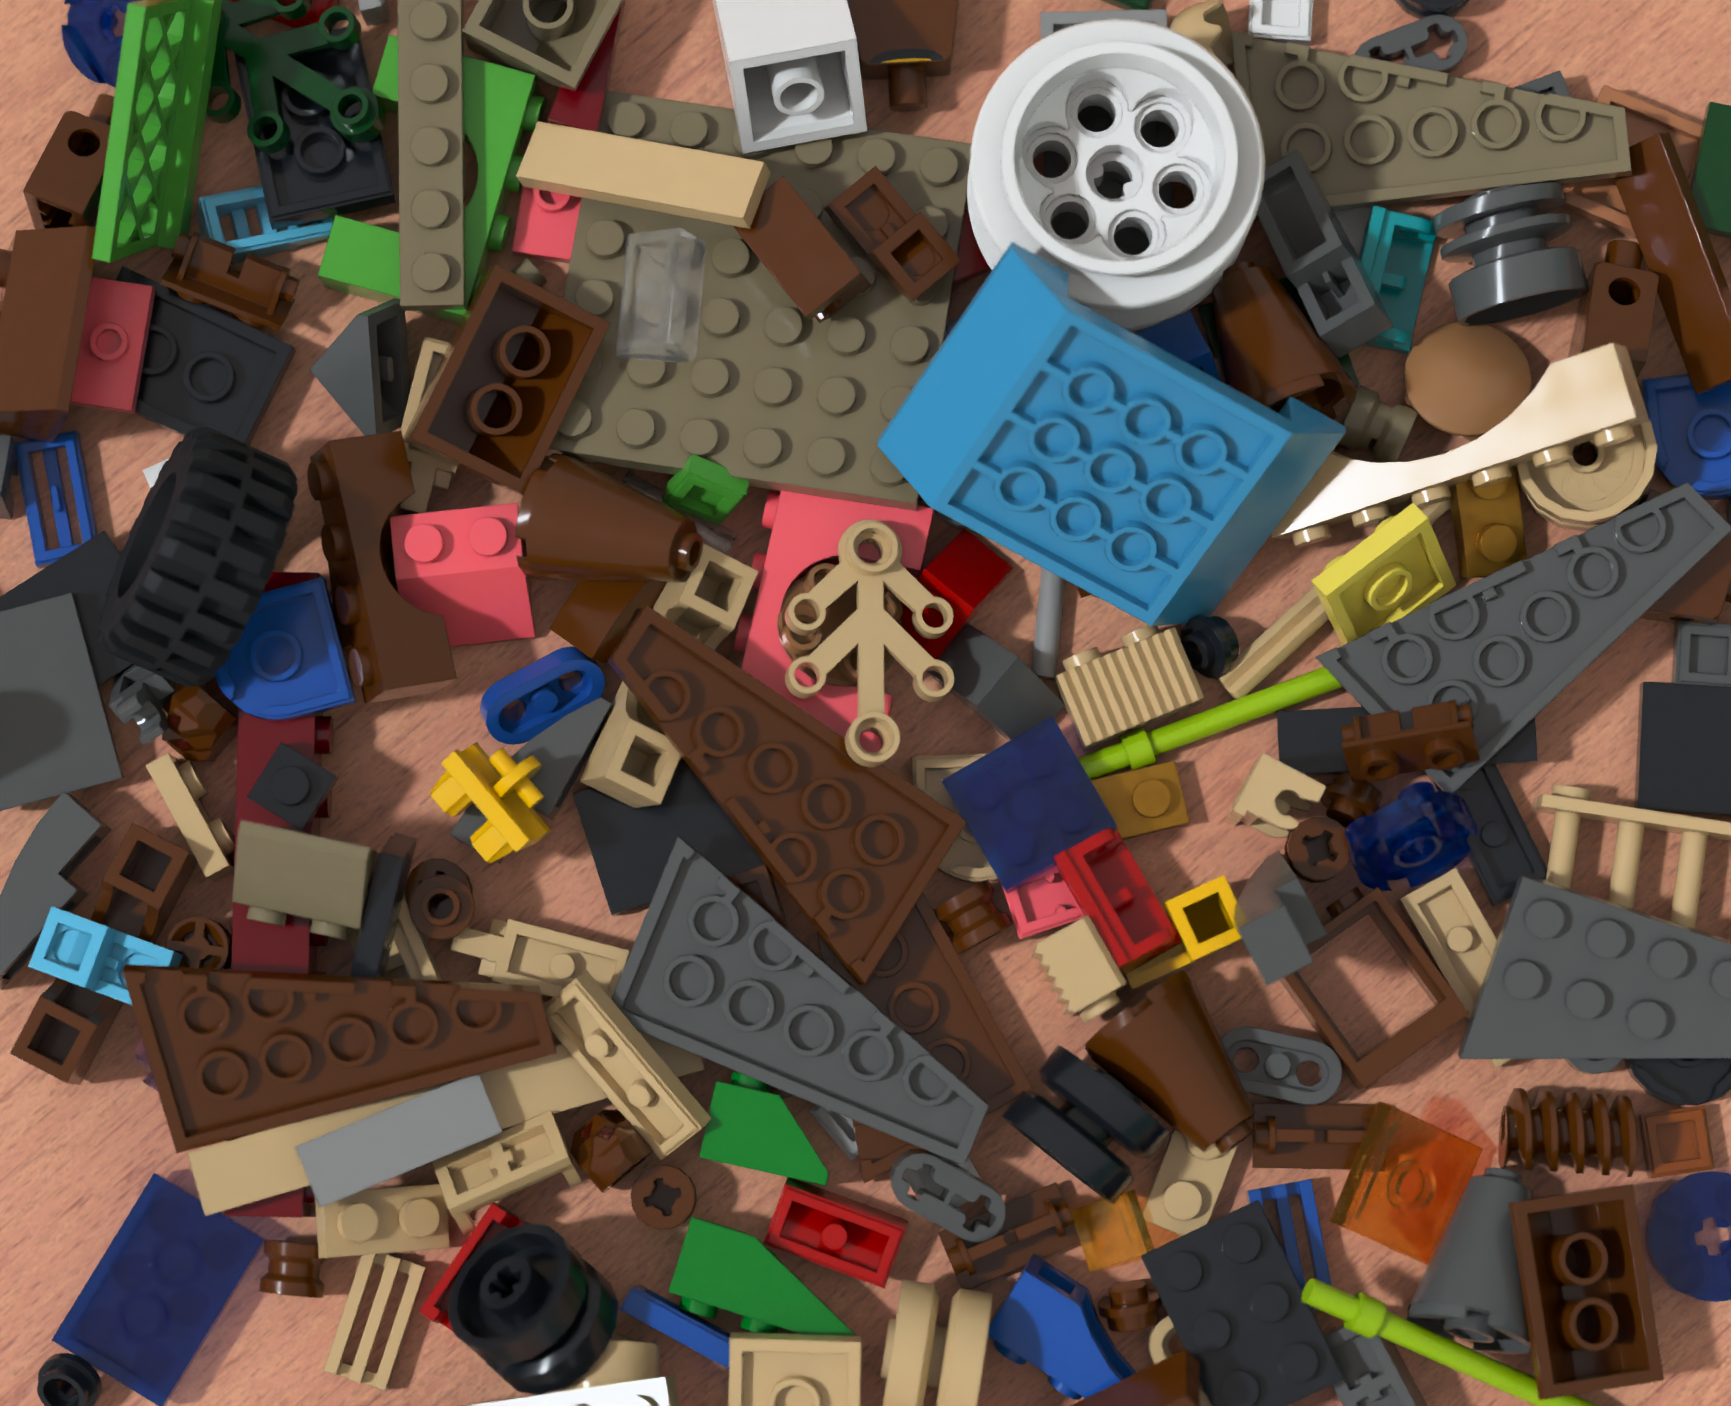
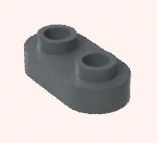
[1221,1027,1342,1106]

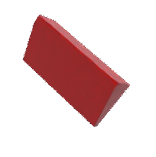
[763,1177,908,1288]

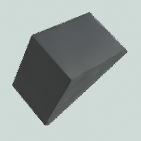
[309,298,410,436]
[927,623,1065,752]

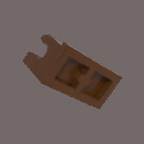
[733,176,872,323]

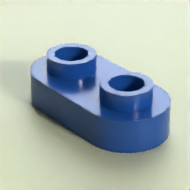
[480,647,605,744]

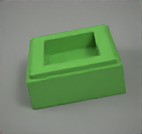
[663,454,749,525]

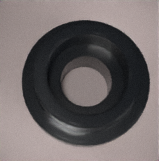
[1181,615,1239,678]
[37,1353,102,1406]

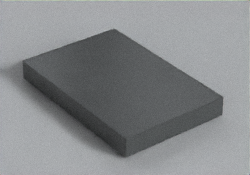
[0,593,124,811]

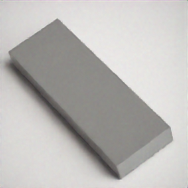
[295,1074,502,1208]

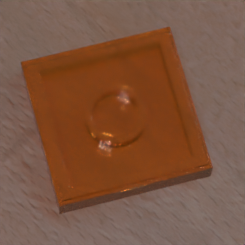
[1329,1101,1483,1265]

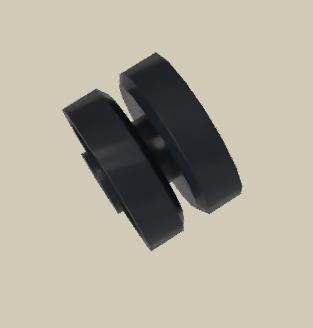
[1002,1045,1170,1205]
[448,1223,618,1395]

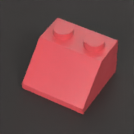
[390,503,536,648]

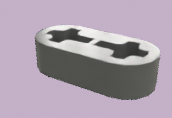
[1354,14,1468,73]
[889,1148,1006,1242]

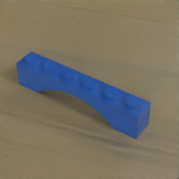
[988,1254,1137,1400]

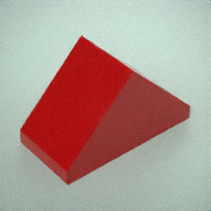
[901,529,1013,659]

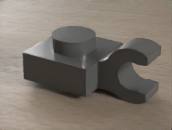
[108,664,176,745]

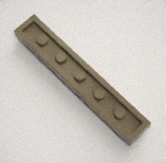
[397,0,466,311]

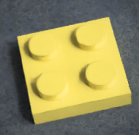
[1311,503,1457,646]

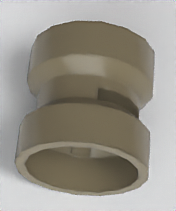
[1337,385,1418,463]

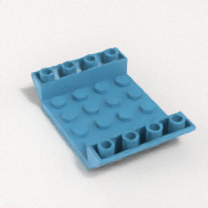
[877,242,1346,626]

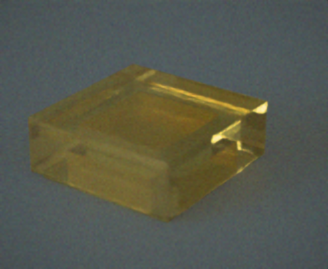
[1070,1189,1154,1272]

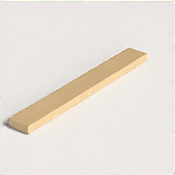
[187,1031,705,1216]

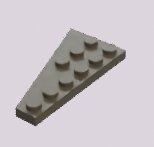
[1231,31,1632,221]

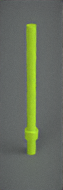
[1074,667,1342,782]
[1301,1278,1599,1406]

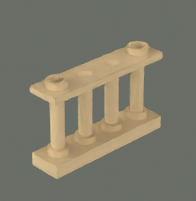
[1532,785,1731,929]

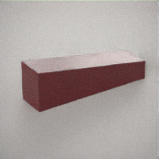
[548,0,625,132]

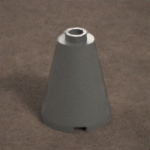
[1407,1167,1533,1355]

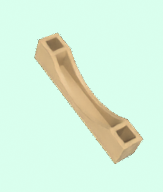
[1271,343,1649,547]

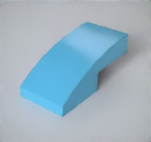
[28,906,183,1005]

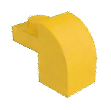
[1125,875,1242,990]

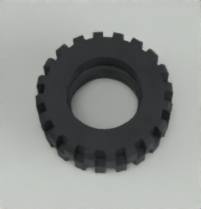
[97,427,298,687]

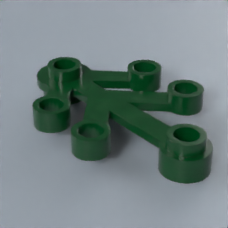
[206,0,386,154]

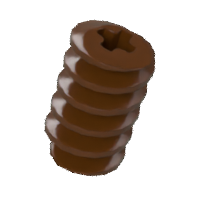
[1498,1088,1638,1177]

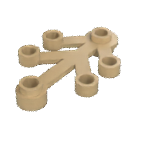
[785,519,955,767]

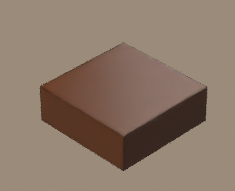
[1638,1105,1715,1178]

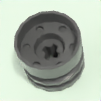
[1432,182,1589,326]

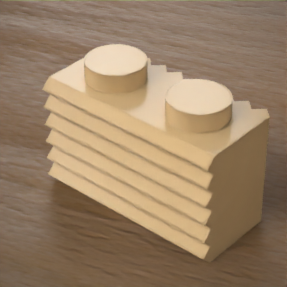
[1055,625,1204,751]
[1031,915,1127,1023]

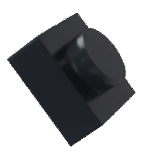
[247,742,338,833]

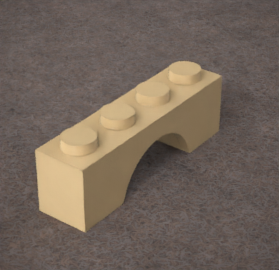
[580,543,759,808]

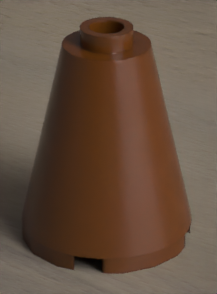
[1212,261,1357,420]
[515,453,703,582]
[1085,970,1255,1155]

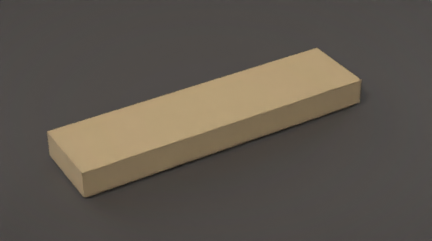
[516,121,771,229]

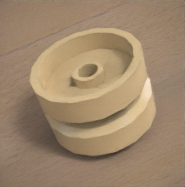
[1515,419,1657,531]
[880,1279,993,1406]

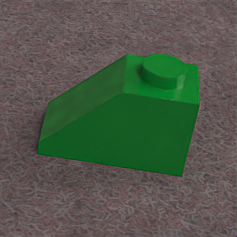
[699,1072,829,1186]

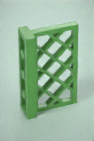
[92,0,223,263]

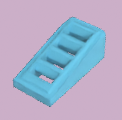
[196,185,334,265]

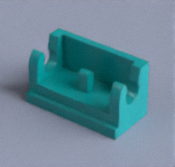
[1359,206,1436,355]

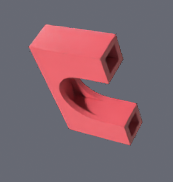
[734,490,934,753]

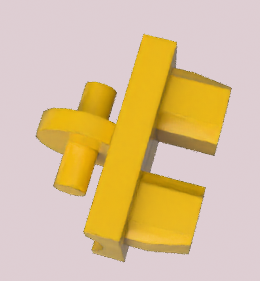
[430,742,551,863]

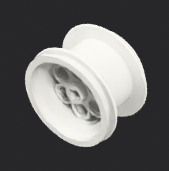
[967,19,1265,332]

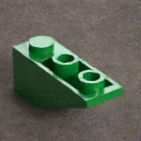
[668,1217,858,1336]

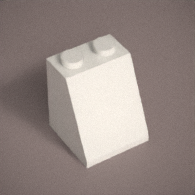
[713,0,867,154]

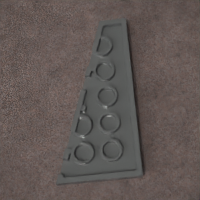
[1316,482,1731,798]
[611,836,989,1166]
[1458,873,1731,1059]

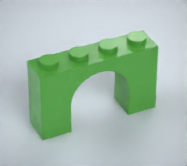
[318,35,546,324]

